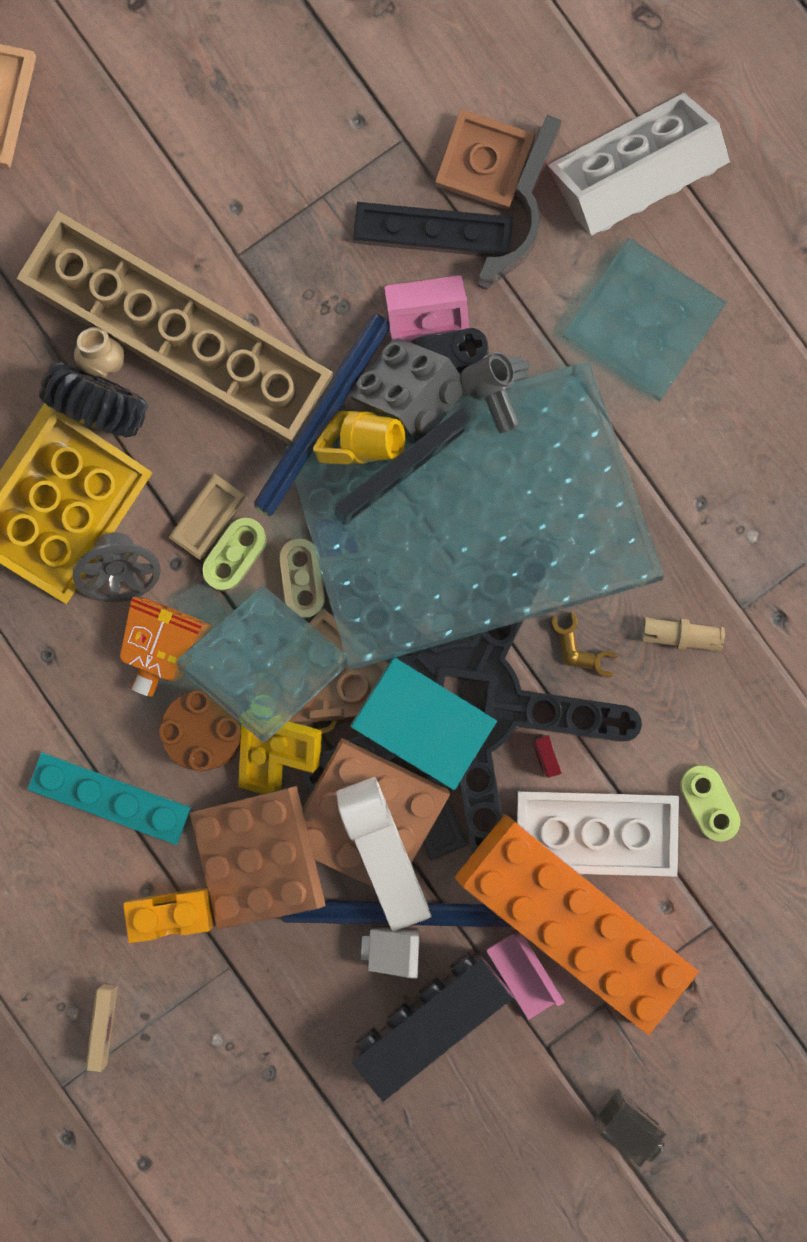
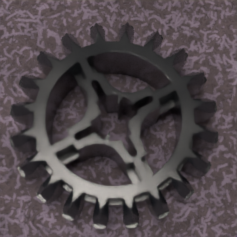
[39,363,148,438]

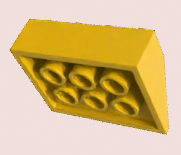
[0,403,153,605]

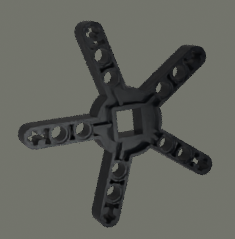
[303,538,642,854]

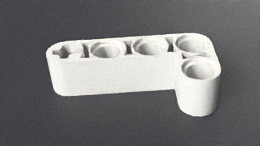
[336,776,431,931]

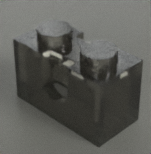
[594,1089,666,1168]

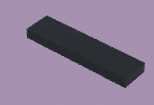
[353,202,513,257]
[334,407,471,525]

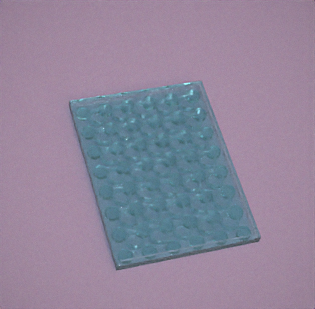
[285,361,664,670]

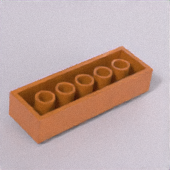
[454,814,699,1036]

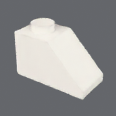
[361,926,419,978]

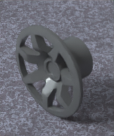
[73,532,161,602]

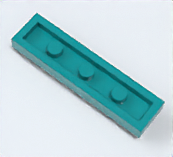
[27,752,192,845]

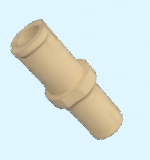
[641,617,725,653]

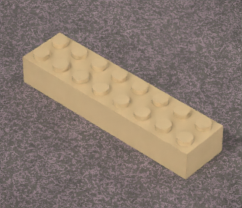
[16,211,333,445]

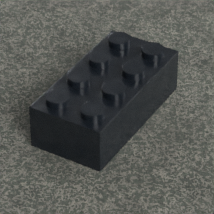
[352,950,513,1102]

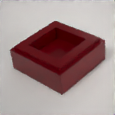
[532,735,562,778]

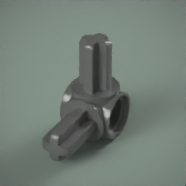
[461,352,531,434]

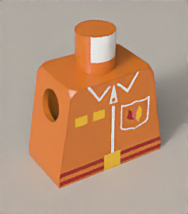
[120,597,212,697]

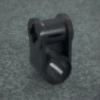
[411,328,489,373]

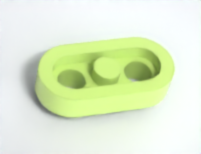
[203,518,267,591]
[680,765,740,842]

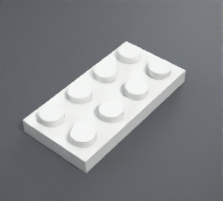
[517,791,679,877]

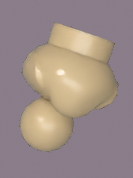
[74,327,124,378]

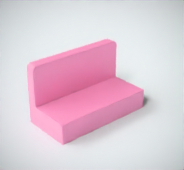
[384,276,470,342]
[486,930,565,1020]

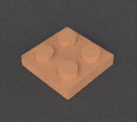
[435,109,535,211]

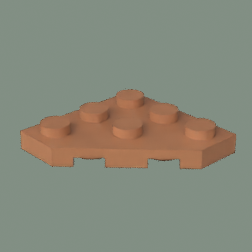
[244,608,388,724]

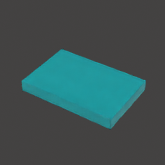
[350,657,497,790]

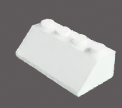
[548,93,730,236]

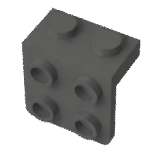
[349,338,465,444]

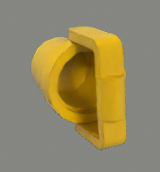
[313,411,405,464]

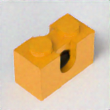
[123,888,214,943]

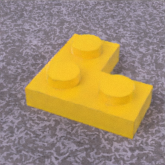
[238,711,322,794]

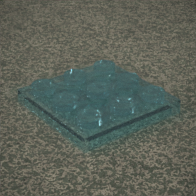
[562,237,727,402]
[177,586,349,743]

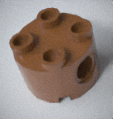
[159,690,242,771]

